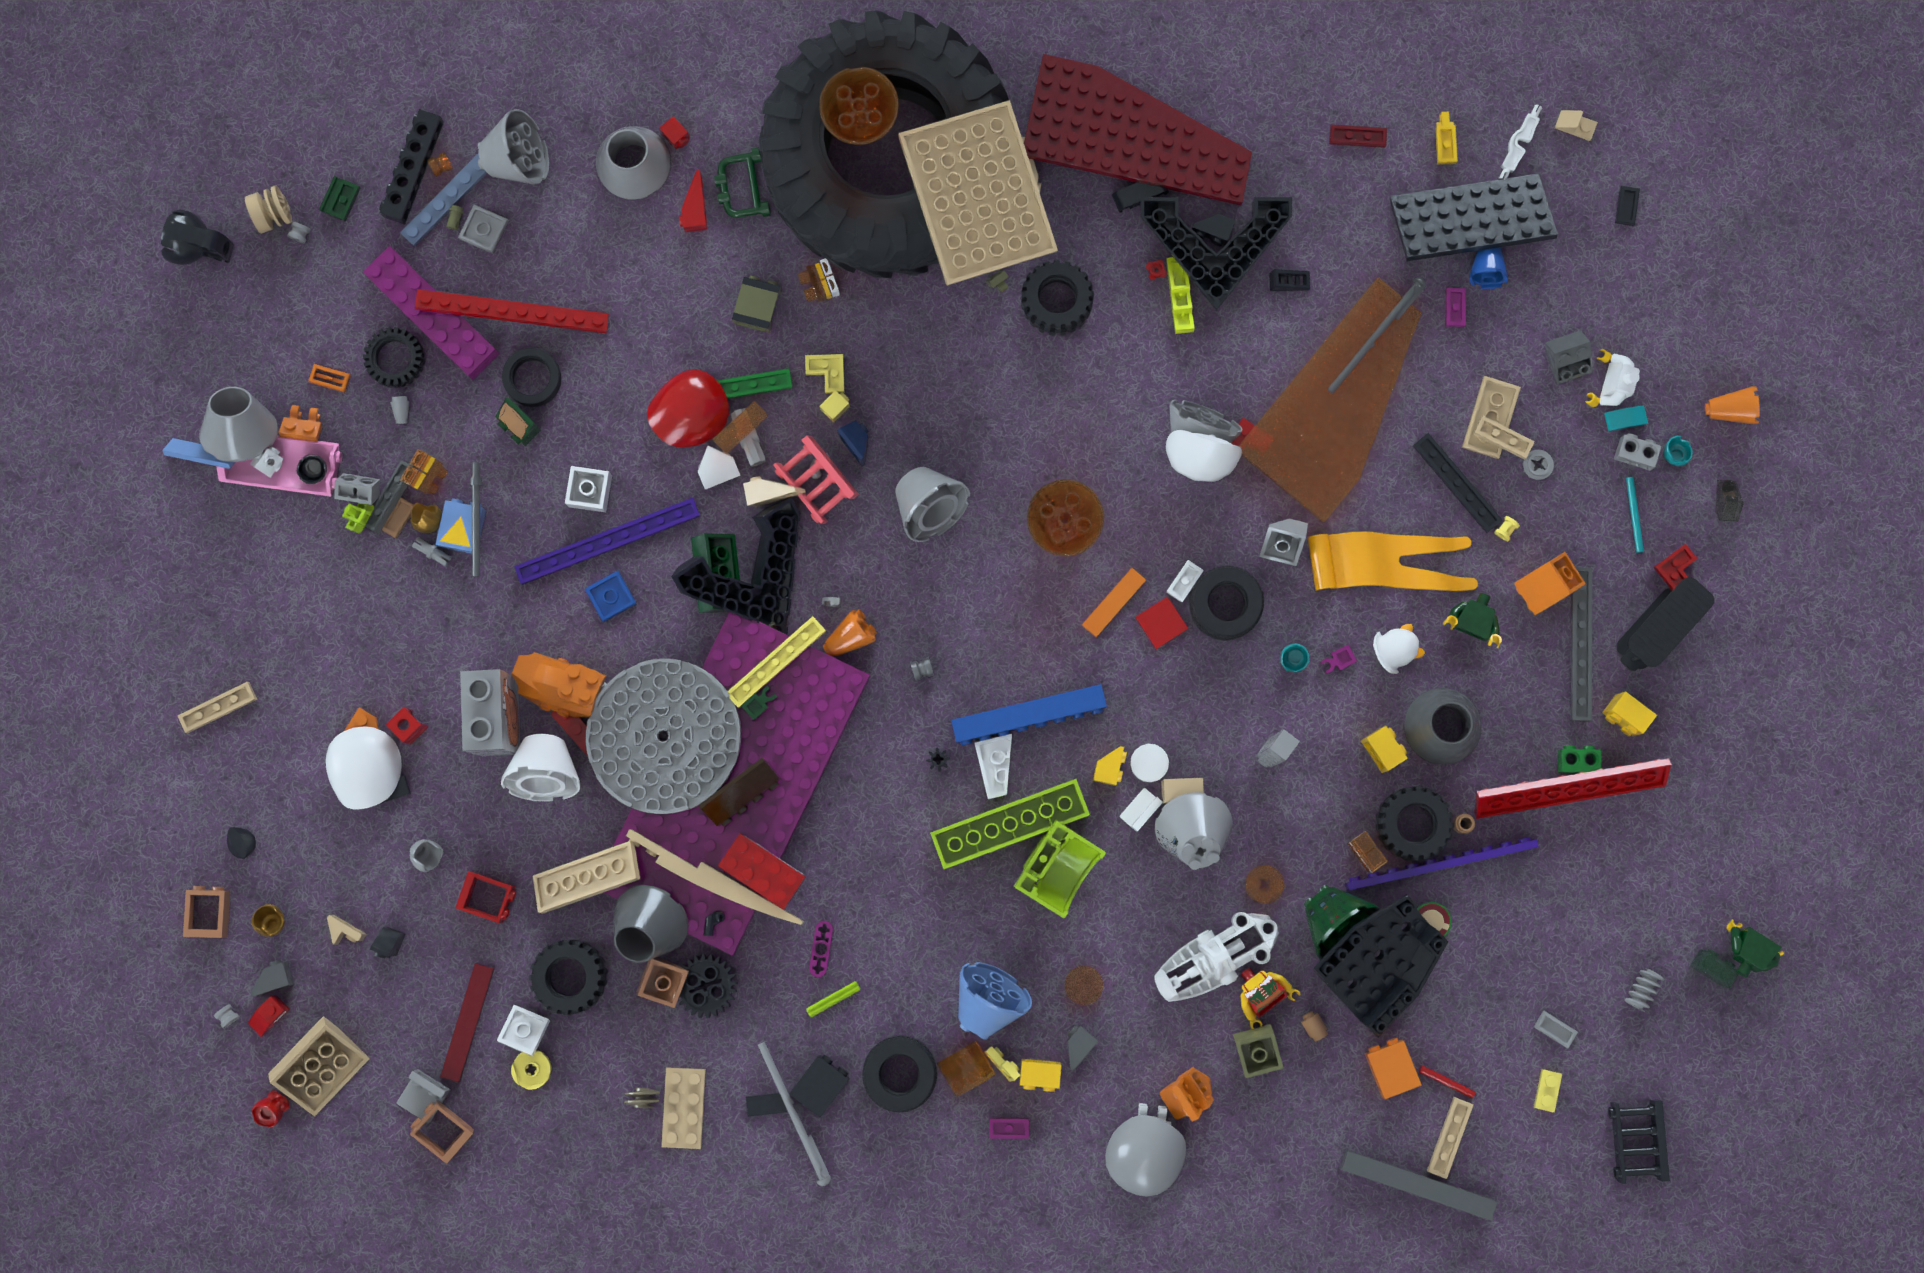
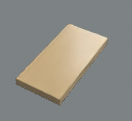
[1462,376,1521,459]

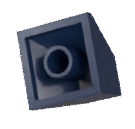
[837,420,869,467]

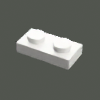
[1167,560,1204,602]

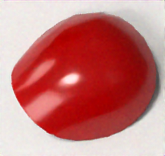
[647,369,729,448]

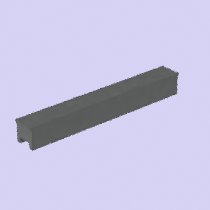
[1338,1149,1497,1221]

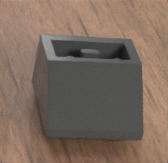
[1545,330,1593,385]

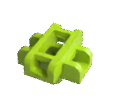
[342,503,374,533]

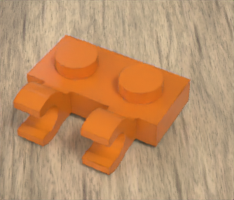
[279,405,322,442]

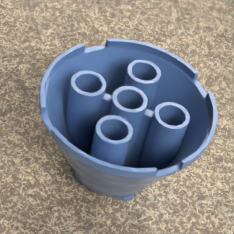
[958,962,1032,1039]

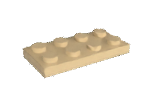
[662,1067,706,1149]

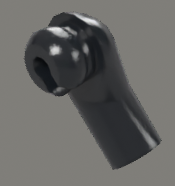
[703,910,725,936]

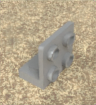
[397,1069,450,1123]

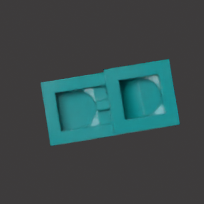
[1604,405,1648,432]

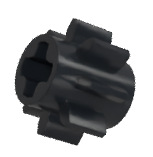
[926,747,950,772]

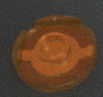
[1065,966,1103,1005]

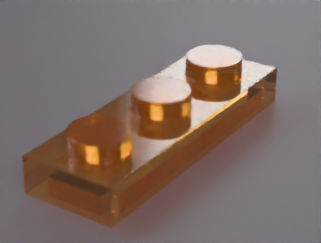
[713,401,768,454]

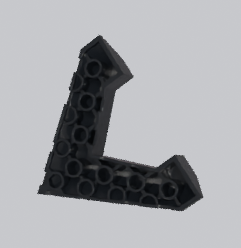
[1140,197,1292,311]
[671,497,801,635]

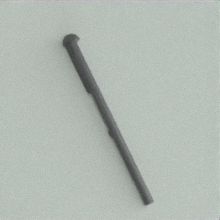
[1327,277,1426,394]

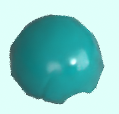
[1663,435,1693,466]
[1280,643,1309,673]

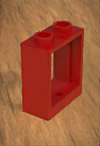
[455,871,517,923]

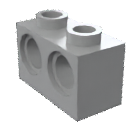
[1614,434,1661,471]
[334,473,380,505]

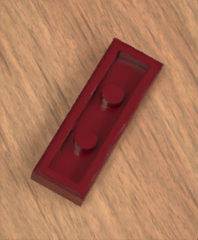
[1329,125,1387,148]

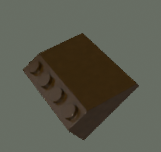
[698,758,781,827]

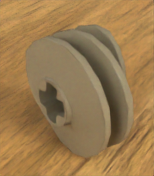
[624,1088,660,1108]

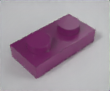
[1445,288,1466,327]
[990,1118,1029,1139]

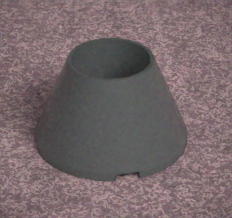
[1404,688,1482,765]
[614,885,689,963]

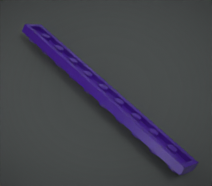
[514,498,700,585]
[1345,837,1539,891]

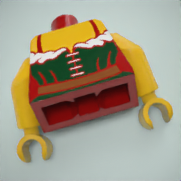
[1240,968,1301,1029]

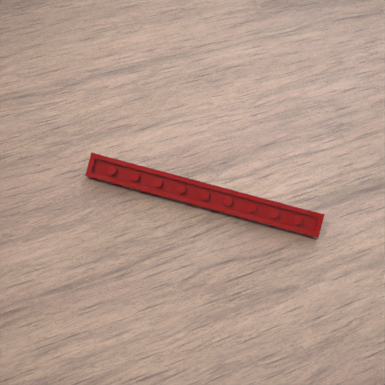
[415,289,609,334]

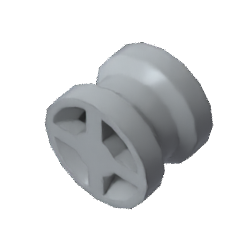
[287,222,311,244]
[214,1004,239,1029]

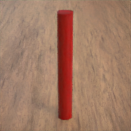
[1419,1065,1476,1099]

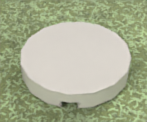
[1130,744,1169,782]

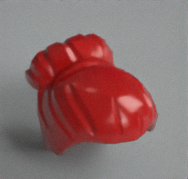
[252,1090,290,1128]

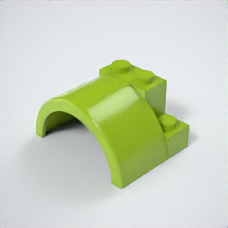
[1014,820,1106,918]

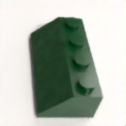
[691,533,740,613]

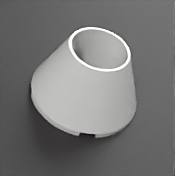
[501,734,580,801]

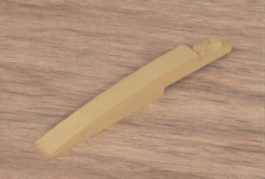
[626,829,804,925]

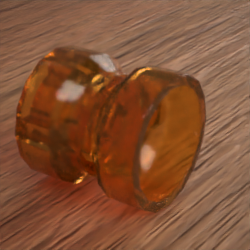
[428,152,453,177]

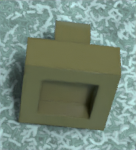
[986,270,1009,292]

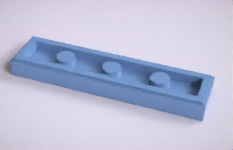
[163,438,235,469]

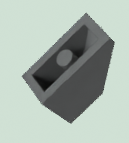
[250,960,294,997]
[1067,1025,1098,1071]

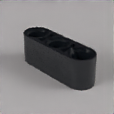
[1112,182,1169,213]

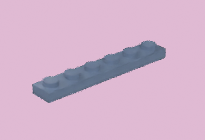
[400,153,487,247]

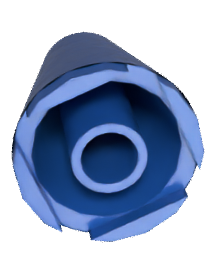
[1469,247,1508,289]

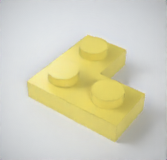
[805,354,844,393]
[984,1046,1020,1082]

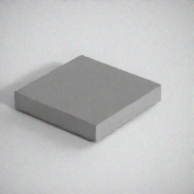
[458,205,509,254]

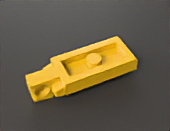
[1435,112,1458,165]

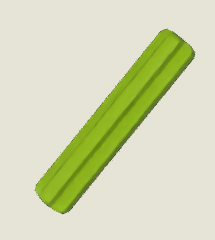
[806,981,860,1017]

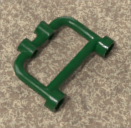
[714,147,771,218]

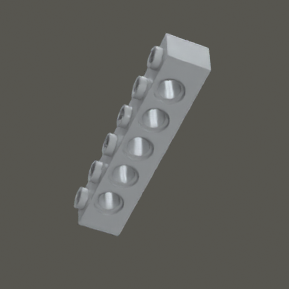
[1256,729,1300,768]

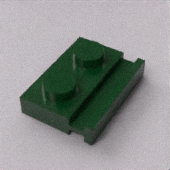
[319,176,361,222]

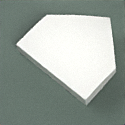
[698,446,740,489]

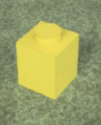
[820,390,850,422]

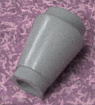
[390,396,410,424]

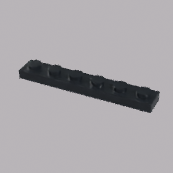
[1413,433,1502,533]

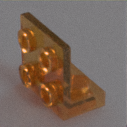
[937,1040,995,1097]

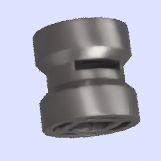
[910,657,934,681]

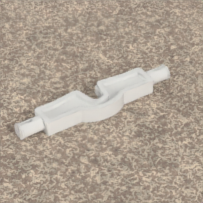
[1498,105,1542,180]

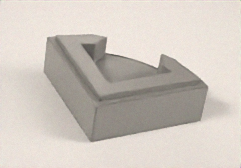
[822,597,841,608]

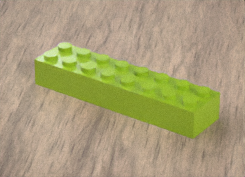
[930,779,1090,870]

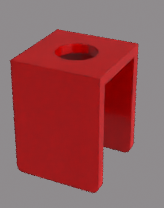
[386,707,428,745]

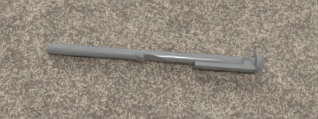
[758,1042,831,1186]

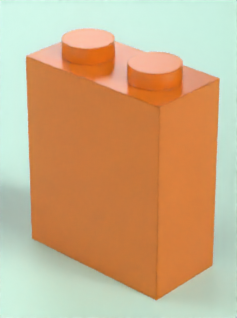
[1365,1038,1421,1099]

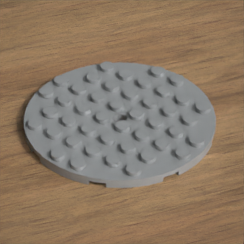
[586,659,741,814]

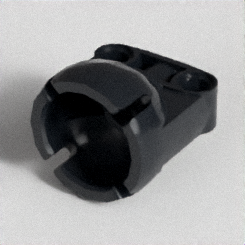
[161,209,234,265]

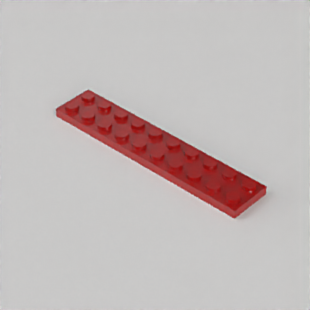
[1474,758,1671,819]

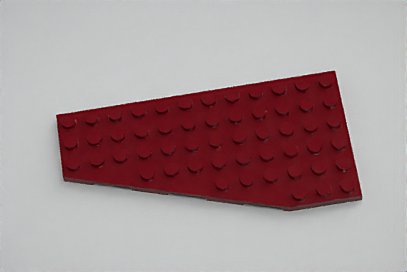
[1024,54,1252,205]

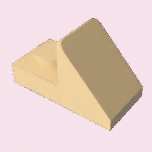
[1555,110,1598,141]
[327,915,367,945]

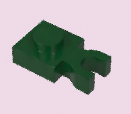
[741,686,777,721]

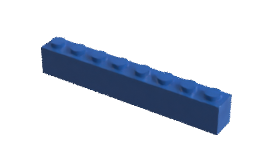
[951,684,1107,746]

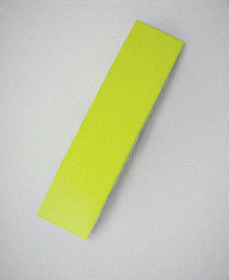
[1166,257,1195,334]

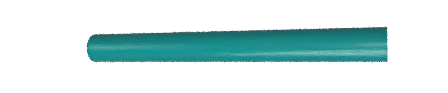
[1626,477,1644,553]

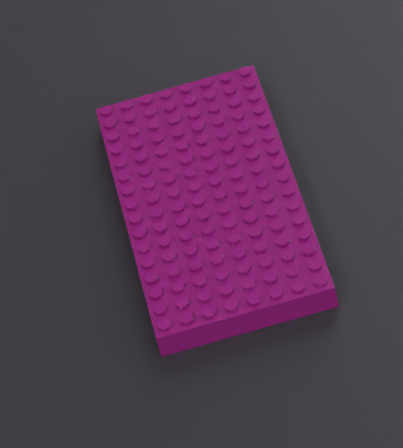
[604,613,870,956]

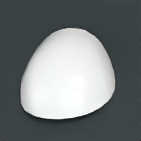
[1166,430,1242,482]
[326,727,402,809]

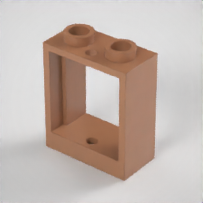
[183,886,230,938]
[410,1100,474,1164]

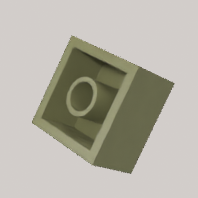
[1233,1024,1283,1079]

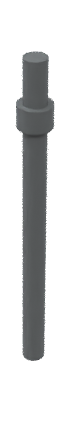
[470,462,482,577]

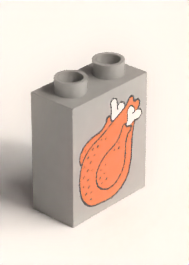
[460,669,520,756]

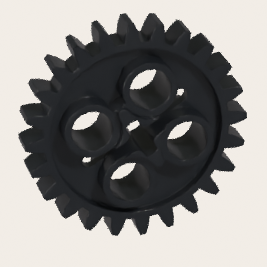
[679,954,738,1018]

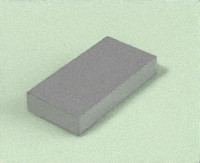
[1534,1011,1578,1049]

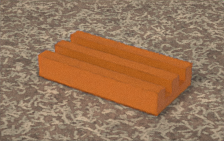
[308,364,351,393]

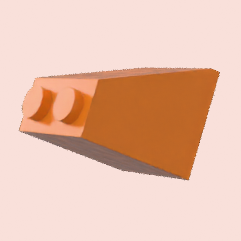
[1514,552,1586,615]

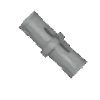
[412,537,452,567]

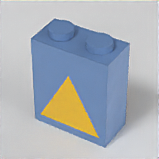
[435,499,486,554]

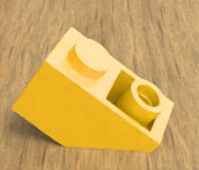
[1093,746,1127,786]

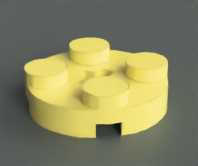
[511,1050,552,1090]

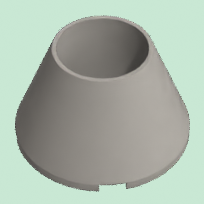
[596,126,671,200]
[199,387,278,462]
[895,467,970,542]

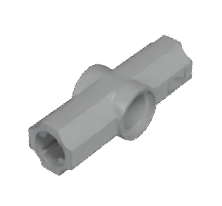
[731,408,766,467]

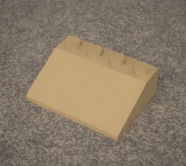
[268,1016,369,1117]

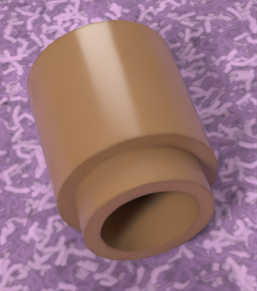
[1452,814,1475,834]
[1301,1011,1328,1042]

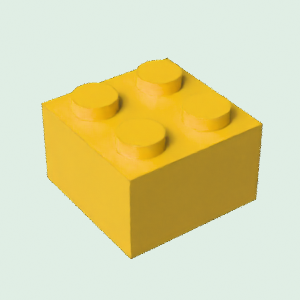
[1602,691,1657,736]
[1361,726,1408,773]
[1019,1059,1061,1092]

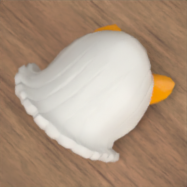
[1373,624,1425,674]

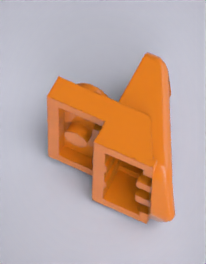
[1160,1067,1214,1122]

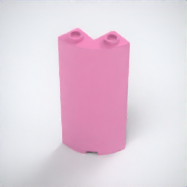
[216,435,342,497]

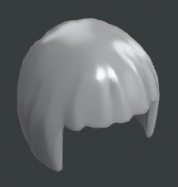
[410,839,443,872]

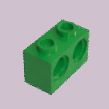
[1558,745,1601,774]

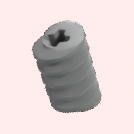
[1625,968,1665,1012]

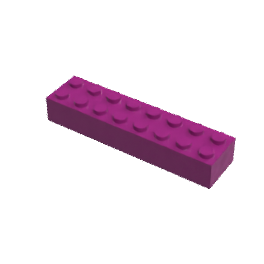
[363,246,499,380]

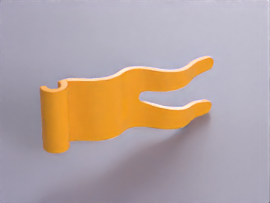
[1307,532,1478,592]

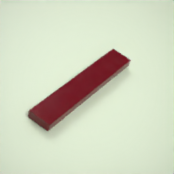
[440,963,495,1082]

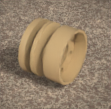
[245,185,292,234]

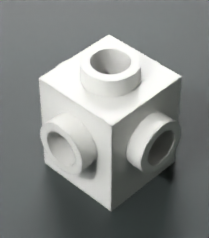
[250,446,283,478]

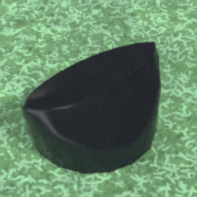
[227,827,256,859]

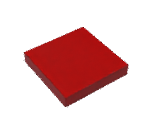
[1135,596,1188,649]

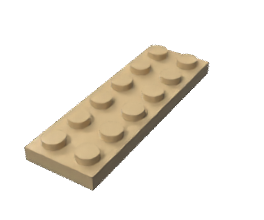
[533,841,640,914]

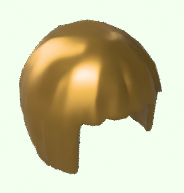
[411,502,442,533]
[251,904,285,937]

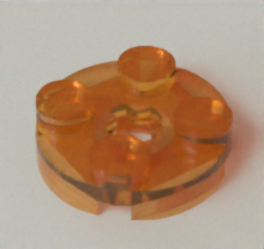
[1245,865,1285,904]

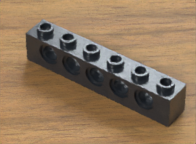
[379,109,444,225]

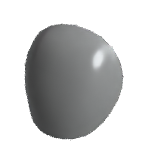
[1105,1115,1186,1197]

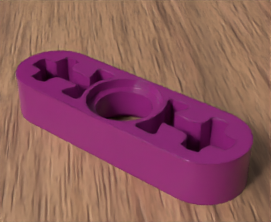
[809,921,833,977]

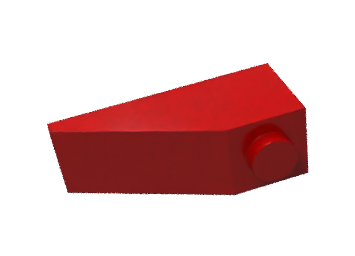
[679,170,708,232]

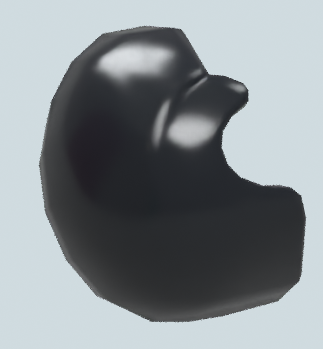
[296,454,327,484]

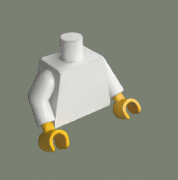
[1585,349,1640,407]

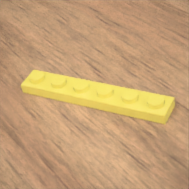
[727,616,826,708]

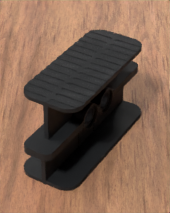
[1617,577,1715,671]

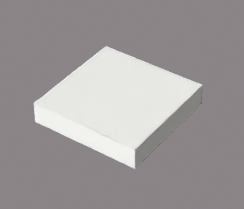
[497,1005,550,1056]

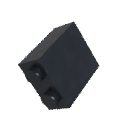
[789,1055,850,1118]

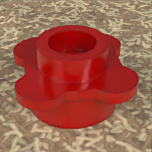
[1146,260,1167,280]

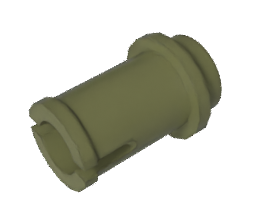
[446,205,464,230]

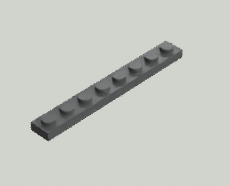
[1571,567,1592,721]

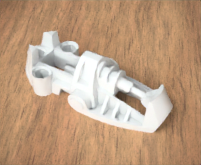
[1154,912,1279,1002]

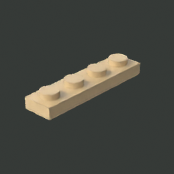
[178,682,257,733]
[1427,1097,1474,1179]

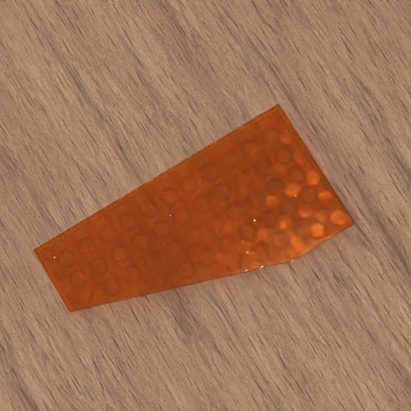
[1239,277,1422,523]

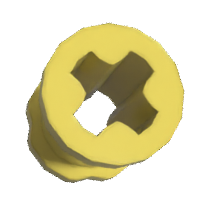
[1494,516,1520,542]

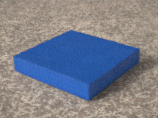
[585,570,637,623]

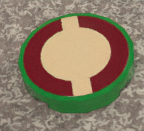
[1417,902,1452,937]

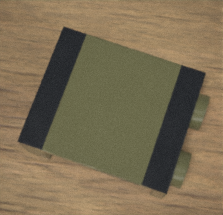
[732,276,782,333]

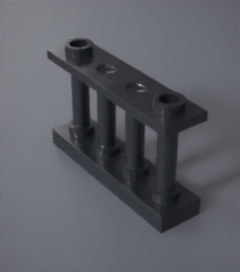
[1608,1099,1670,1184]

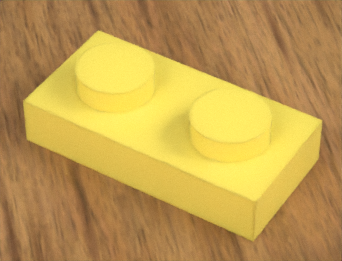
[1534,1069,1562,1113]

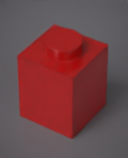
[659,116,690,149]

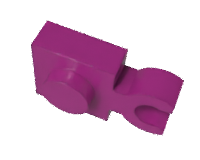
[1320,645,1357,674]

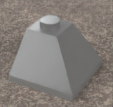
[1259,519,1308,566]

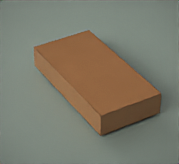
[382,497,414,539]

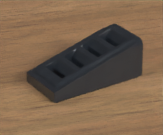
[1269,269,1310,291]

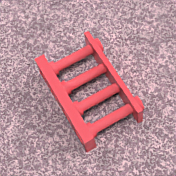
[773,435,859,524]

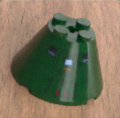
[1304,885,1380,961]

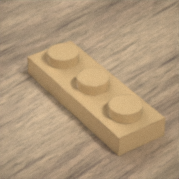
[1473,416,1535,460]

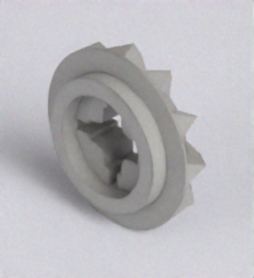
[1522,450,1554,480]

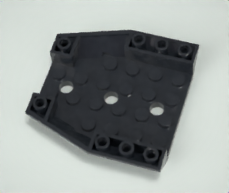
[1313,894,1448,1038]

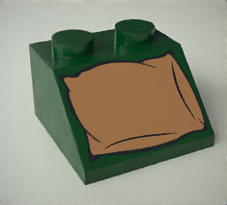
[495,397,541,446]

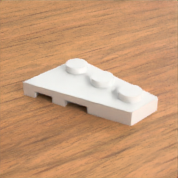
[975,734,1012,799]

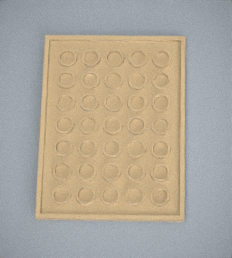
[898,100,1058,286]

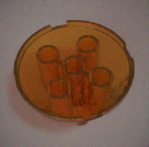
[819,67,899,145]
[1027,479,1104,556]

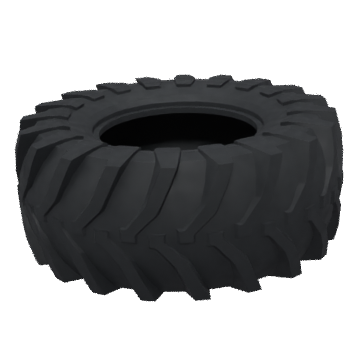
[759,11,1009,278]

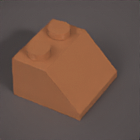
[636,957,689,1008]

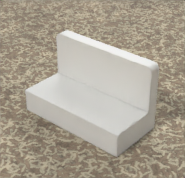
[1120,788,1163,832]

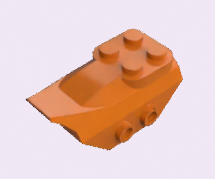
[511,652,607,717]

